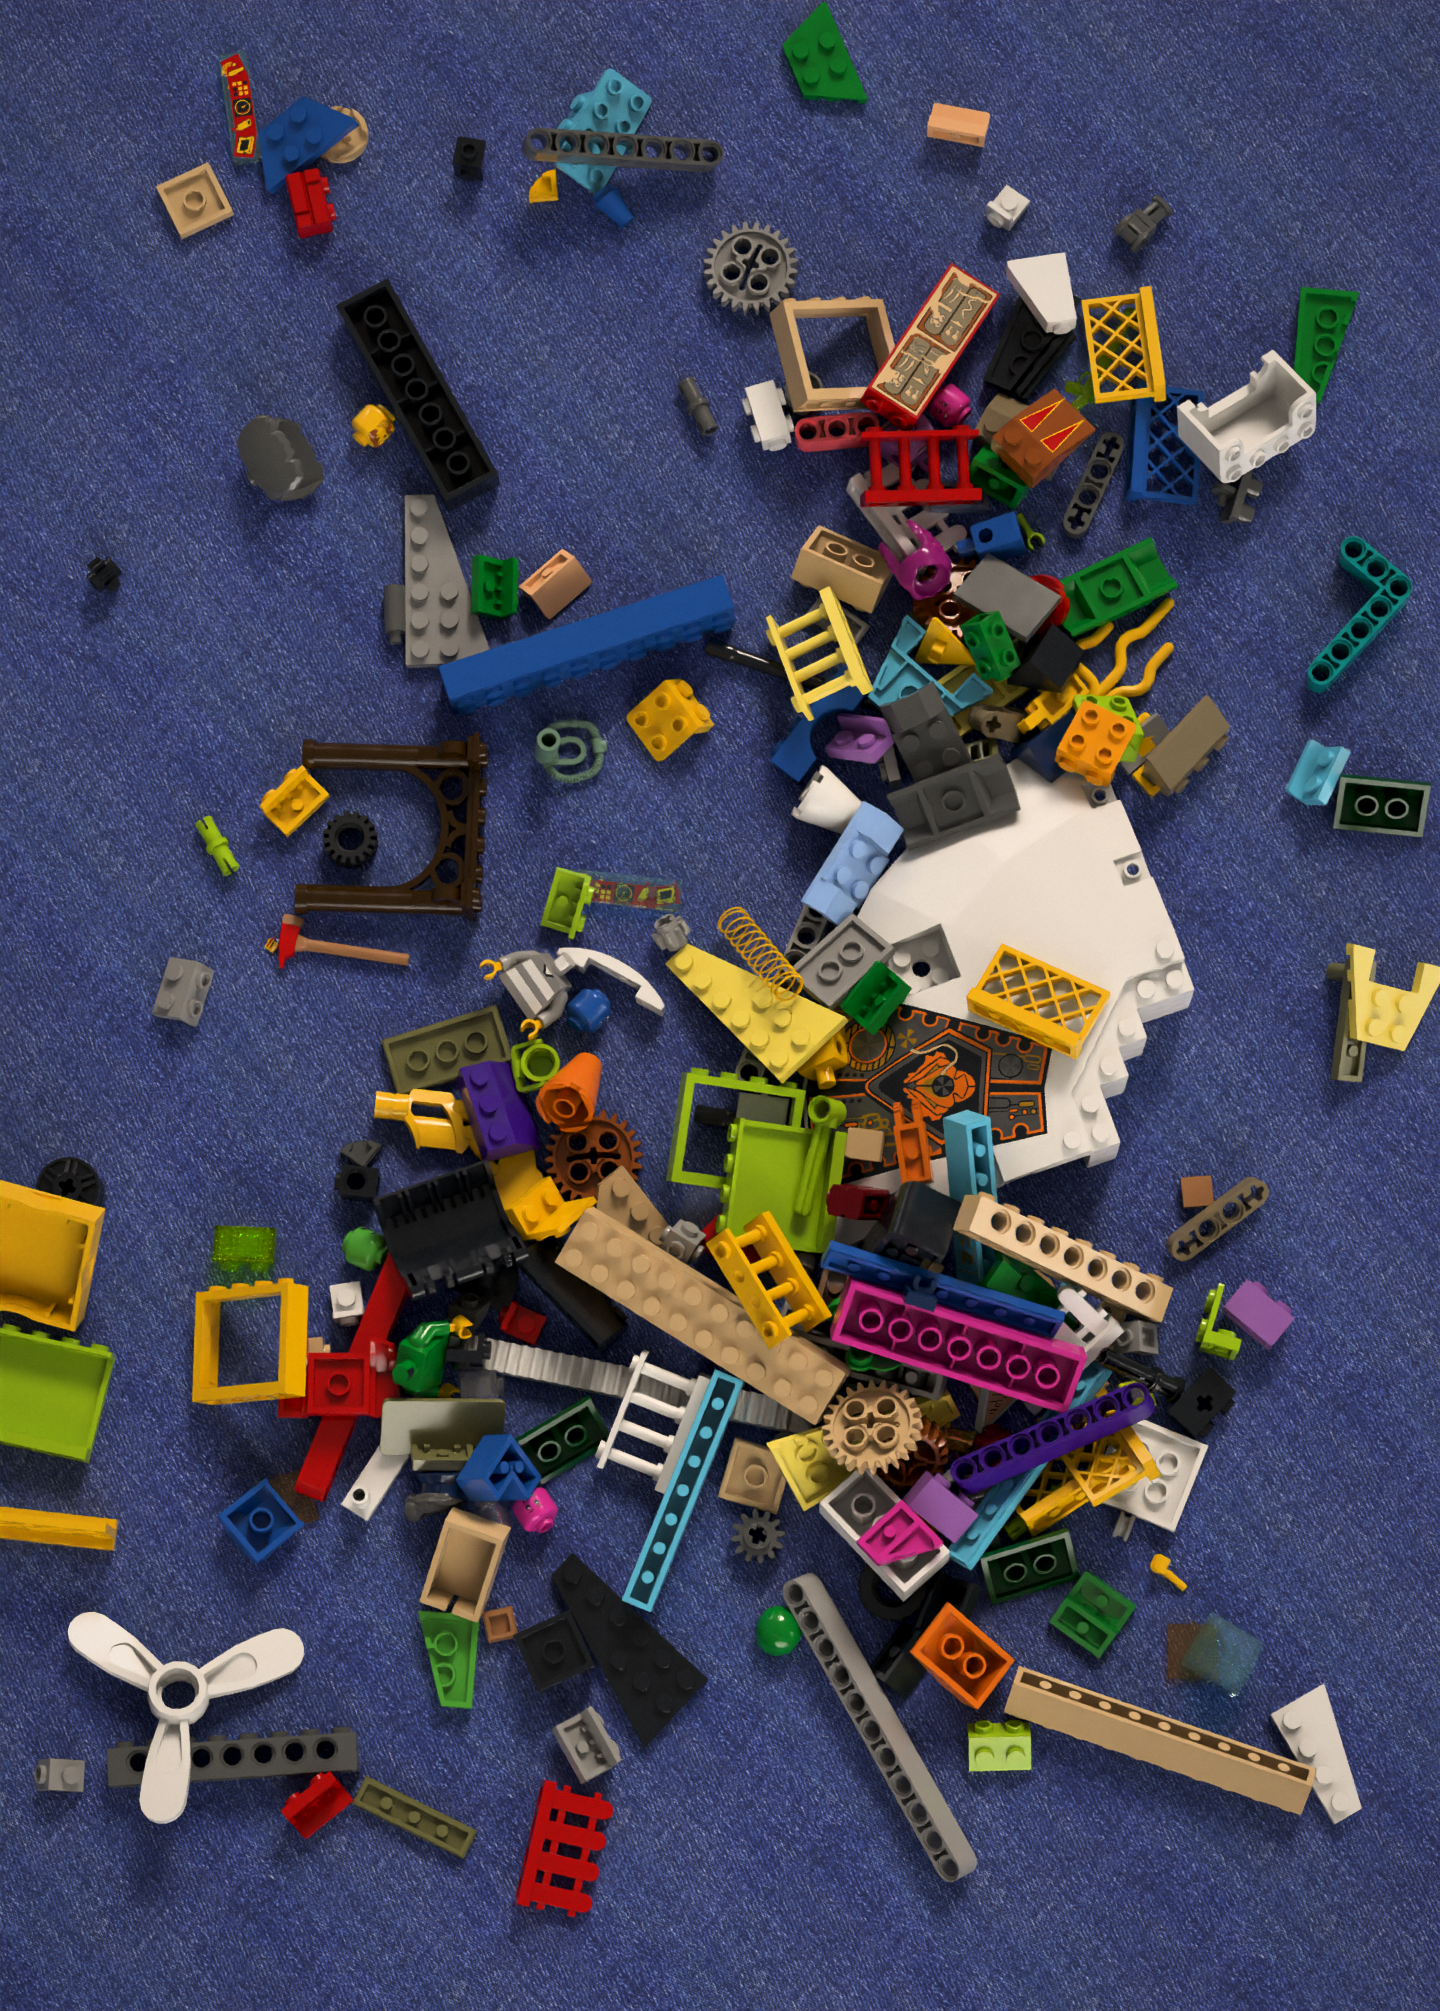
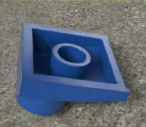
[217,1478,305,1565]

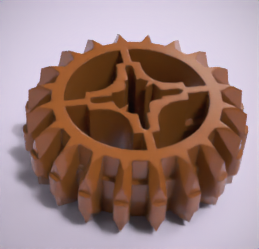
[876,1415,949,1492]

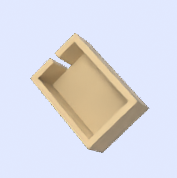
[419,1507,511,1623]

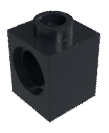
[334,1164,381,1203]

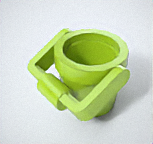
[511,1039,560,1093]

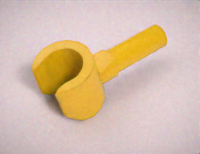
[1150,1554,1187,1591]

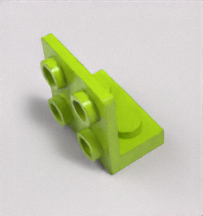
[1195,1283,1242,1361]

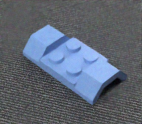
[801,801,904,930]

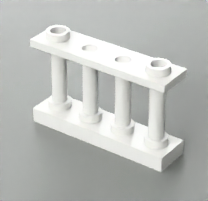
[595,1349,712,1494]

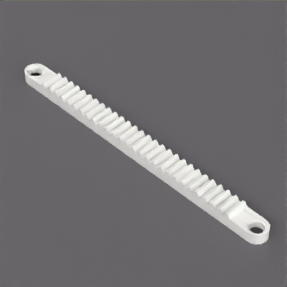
[445,1335,831,1434]

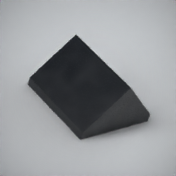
[1007,624,1085,693]

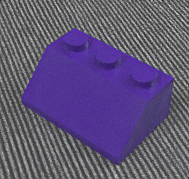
[456,1061,541,1162]

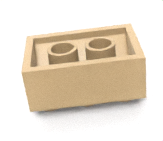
[791,525,893,614]

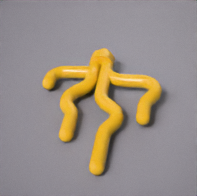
[1075,598,1174,724]

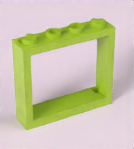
[666,1067,806,1189]

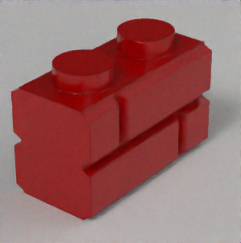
[285,168,337,239]

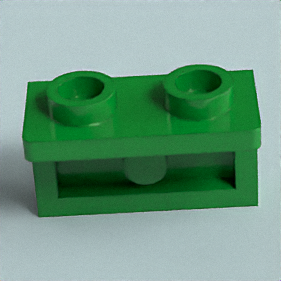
[471,554,519,621]
[840,960,912,1036]

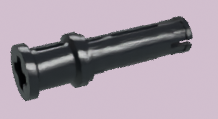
[1097,1347,1185,1403]

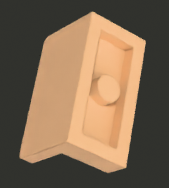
[927,103,990,147]
[519,549,592,619]

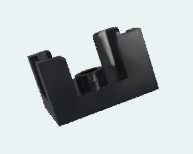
[513,1609,597,1695]

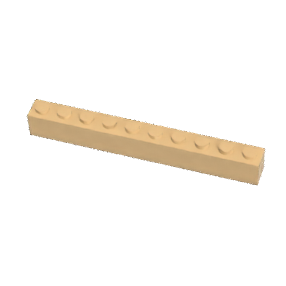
[1004,1666,1316,1815]

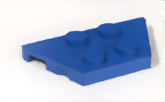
[258,96,359,194]

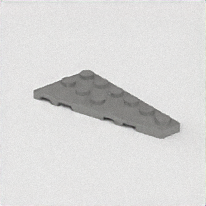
[405,494,490,668]

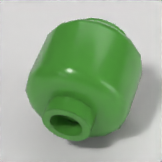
[342,1227,389,1271]

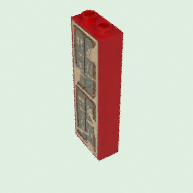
[860,263,1001,431]

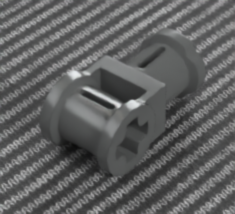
[1113,195,1173,253]

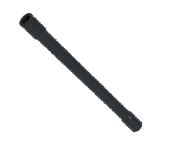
[705,637,882,714]

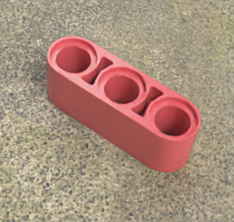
[794,412,880,452]

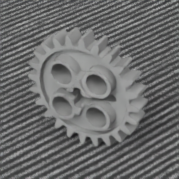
[704,222,798,315]

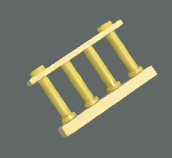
[766,586,873,721]

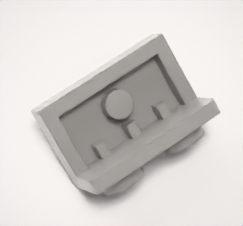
[152,957,214,1027]
[551,1706,622,1784]

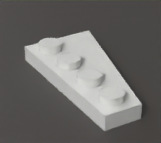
[1270,1684,1362,1824]

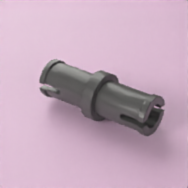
[677,377,719,436]

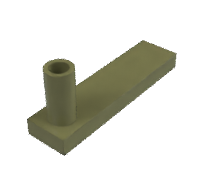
[1326,958,1377,1082]

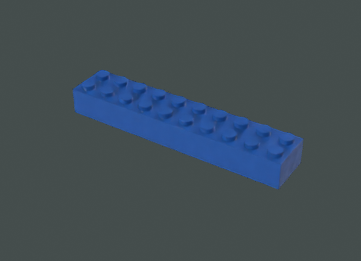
[438,574,735,716]

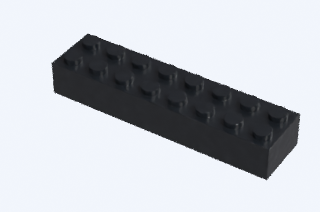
[336,278,500,512]

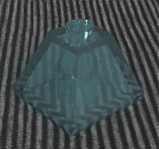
[1179,1611,1265,1697]

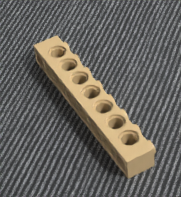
[953,1192,1173,1323]

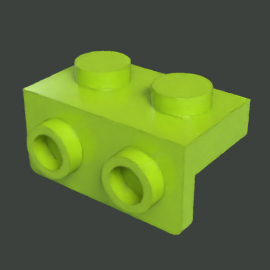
[540,867,595,939]
[967,1720,1031,1771]

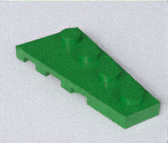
[1293,287,1359,404]

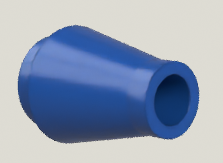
[593,184,634,228]

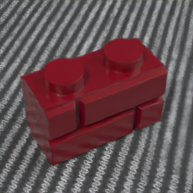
[826,1184,890,1220]

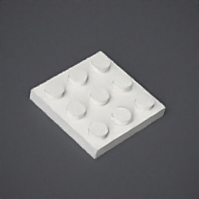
[1102,1420,1208,1532]

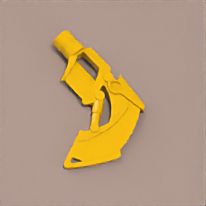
[374,1088,543,1225]

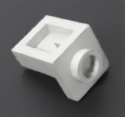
[985,184,1030,231]
[330,1281,365,1327]

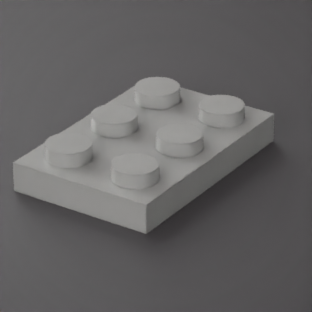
[787,913,895,1011]

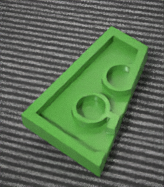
[418,1611,480,1709]

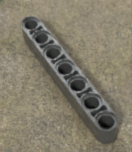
[521,127,724,173]

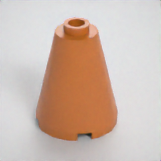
[535,1052,602,1132]

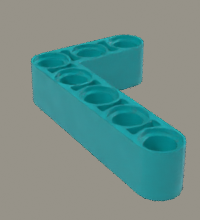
[1305,536,1413,693]

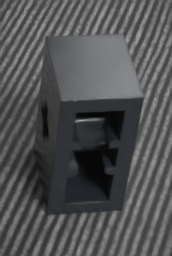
[1166,1367,1237,1440]

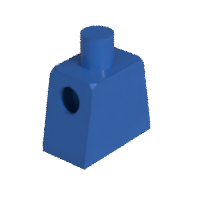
[956,511,1028,562]

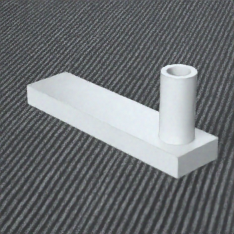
[341,1445,410,1522]

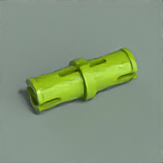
[195,816,240,876]

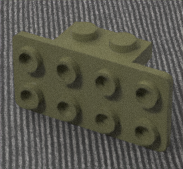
[380,1398,506,1473]

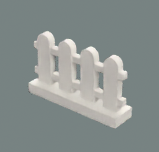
[846,461,967,580]
[1023,1285,1124,1415]

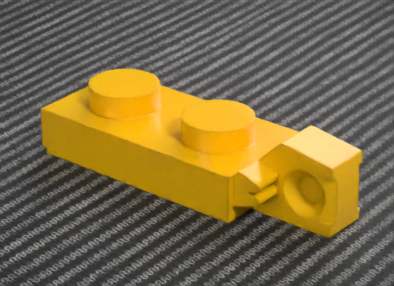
[1016,673,1090,735]

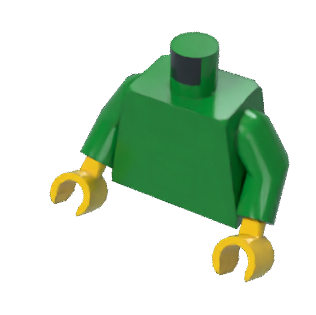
[392,1315,473,1398]

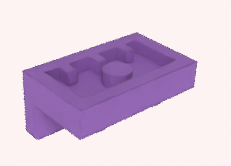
[825,713,895,764]

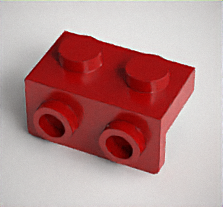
[280,1771,353,1839]

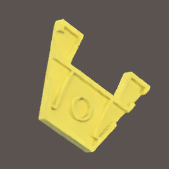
[1346,943,1440,1051]

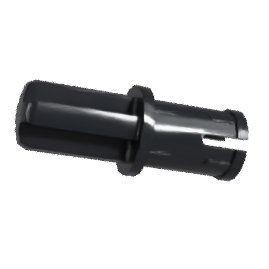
[694,1105,737,1130]

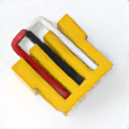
[264,937,279,953]

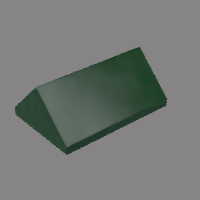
[1333,774,1431,837]
[515,1396,610,1488]
[978,1528,1080,1605]

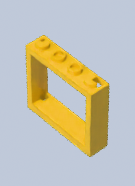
[192,1278,309,1405]

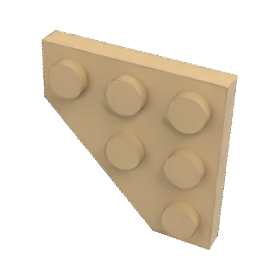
[596,1165,669,1248]

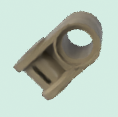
[968,704,1028,743]

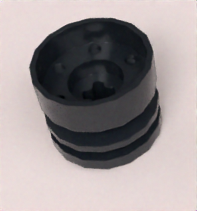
[36,1157,107,1208]

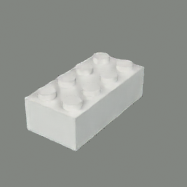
[819,1468,950,1602]

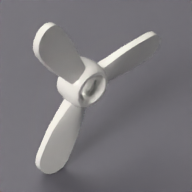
[68,1612,304,1824]

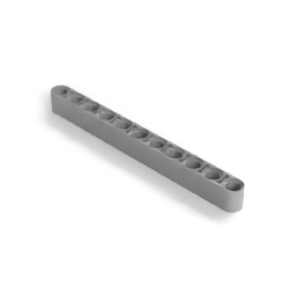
[782,1573,977,1882]

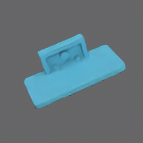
[554,68,652,194]

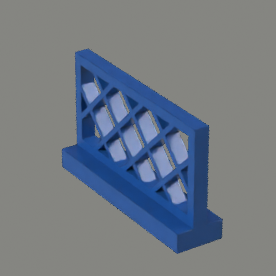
[1124,379,1204,506]

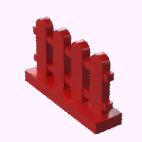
[514,1780,613,1918]

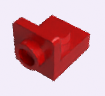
[498,1300,547,1347]

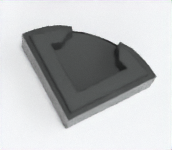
[340,1140,382,1167]

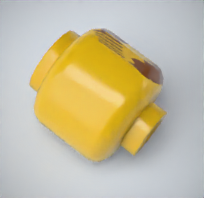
[351,404,395,448]

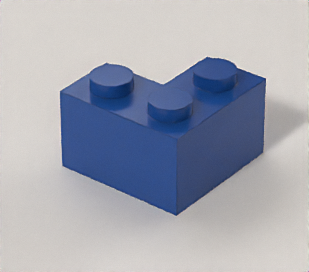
[456,1434,542,1502]

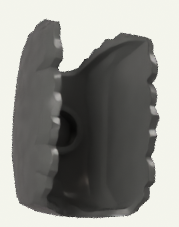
[237,414,325,501]

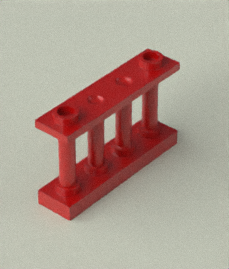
[857,425,982,507]

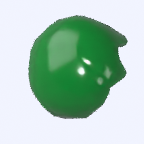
[754,1605,802,1657]

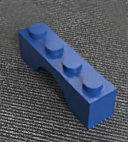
[770,665,870,785]

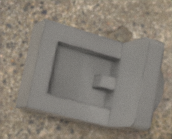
[34,1758,85,1792]

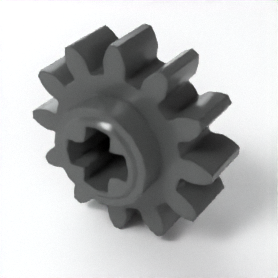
[731,1509,785,1565]

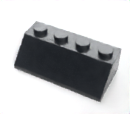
[517,1239,629,1354]

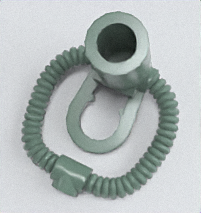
[534,719,607,784]

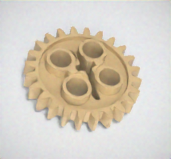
[822,1380,924,1476]

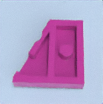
[856,1499,943,1566]

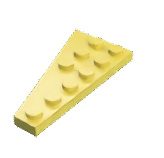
[665,943,849,1084]
[766,1388,960,1511]

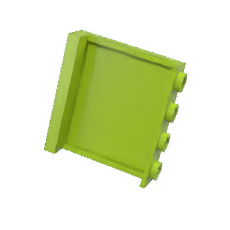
[716,1118,847,1254]
[0,1324,116,1464]

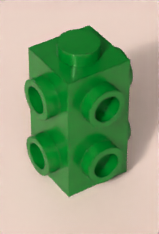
[960,611,1021,682]

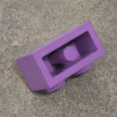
[1221,1279,1295,1351]
[903,1470,978,1543]

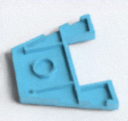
[868,615,993,717]

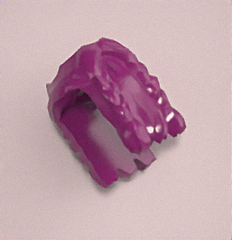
[878,520,952,601]

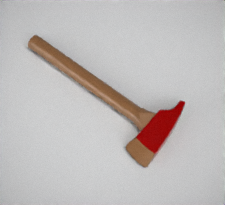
[279,914,410,970]

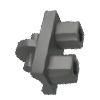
[1211,470,1263,524]

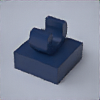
[901,1273,938,1312]

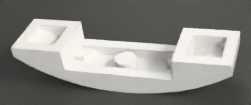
[557,947,665,1017]

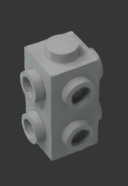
[659,1219,706,1266]

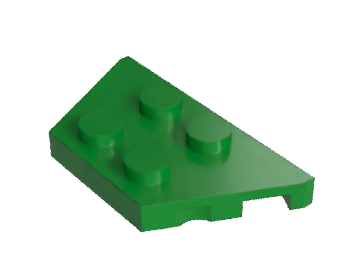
[782,1,867,104]

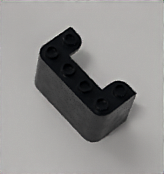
[861,1181,962,1267]

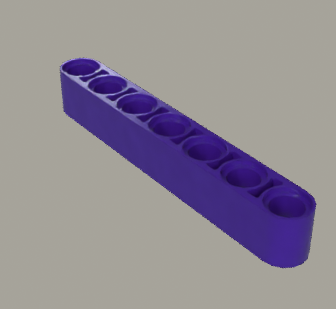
[950,1382,1155,1494]

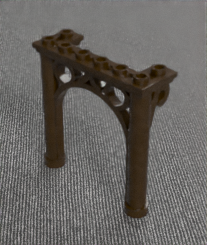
[294,732,489,922]

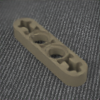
[1166,1177,1269,1261]

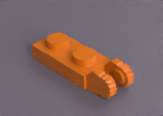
[893,1099,934,1184]

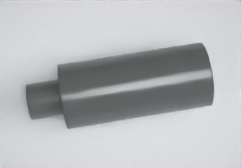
[384,584,406,645]

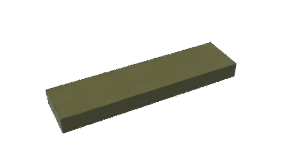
[352,1776,478,1859]

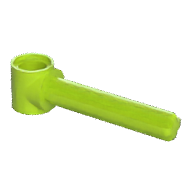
[793,1095,847,1216]

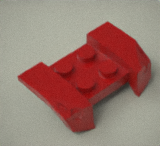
[278,1336,401,1418]

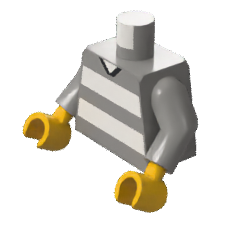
[479,950,575,1041]

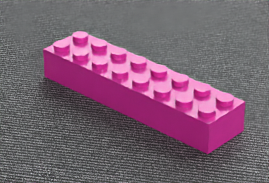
[830,1276,1087,1413]

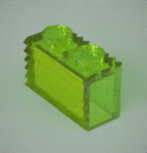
[212,1225,278,1273]

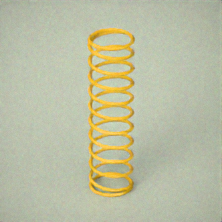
[718,907,804,1001]

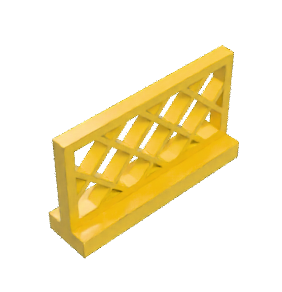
[1081,286,1166,404]
[966,943,1111,1060]
[1037,1386,1161,1507]
[1015,1422,1136,1537]
[0,1506,118,1551]

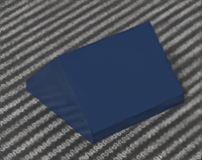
[1010,711,1074,783]

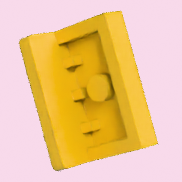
[259,765,330,838]

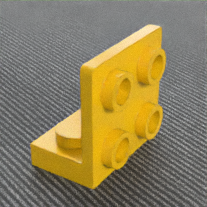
[505,1176,597,1241]

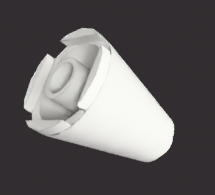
[791,765,862,834]

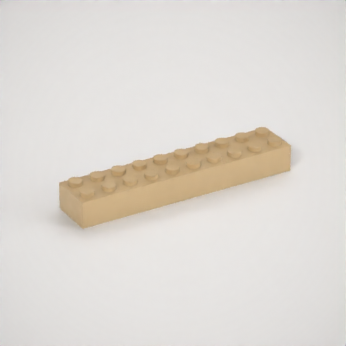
[555,1207,852,1425]

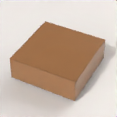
[1180,1175,1214,1209]
[482,1606,518,1644]

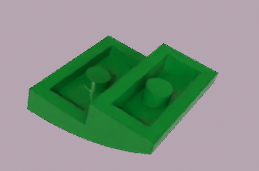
[1049,1569,1137,1658]

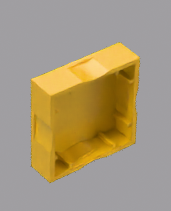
[0,1180,106,1332]

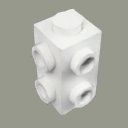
[742,380,795,451]

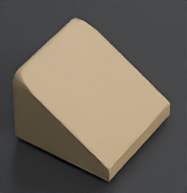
[845,1127,885,1163]

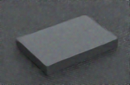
[953,553,1061,643]

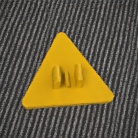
[915,617,975,665]

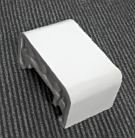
[1177,350,1316,483]

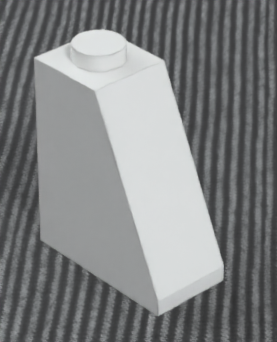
[1006,252,1077,334]

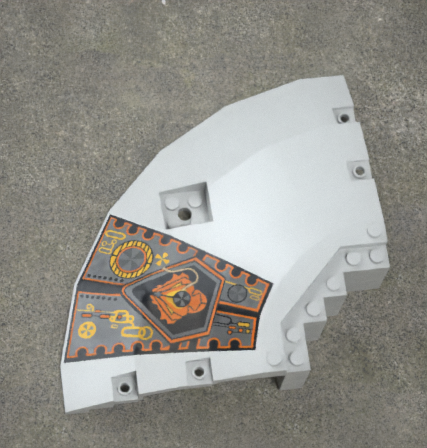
[802,758,1194,1247]

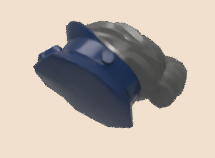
[404,1472,474,1522]

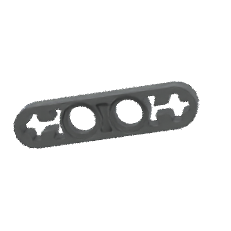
[1062,432,1125,539]

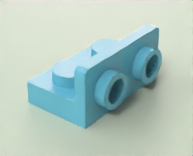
[1286,740,1351,806]

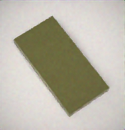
[381,1005,512,1095]

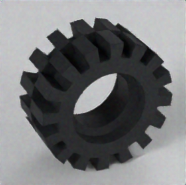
[323,811,378,869]

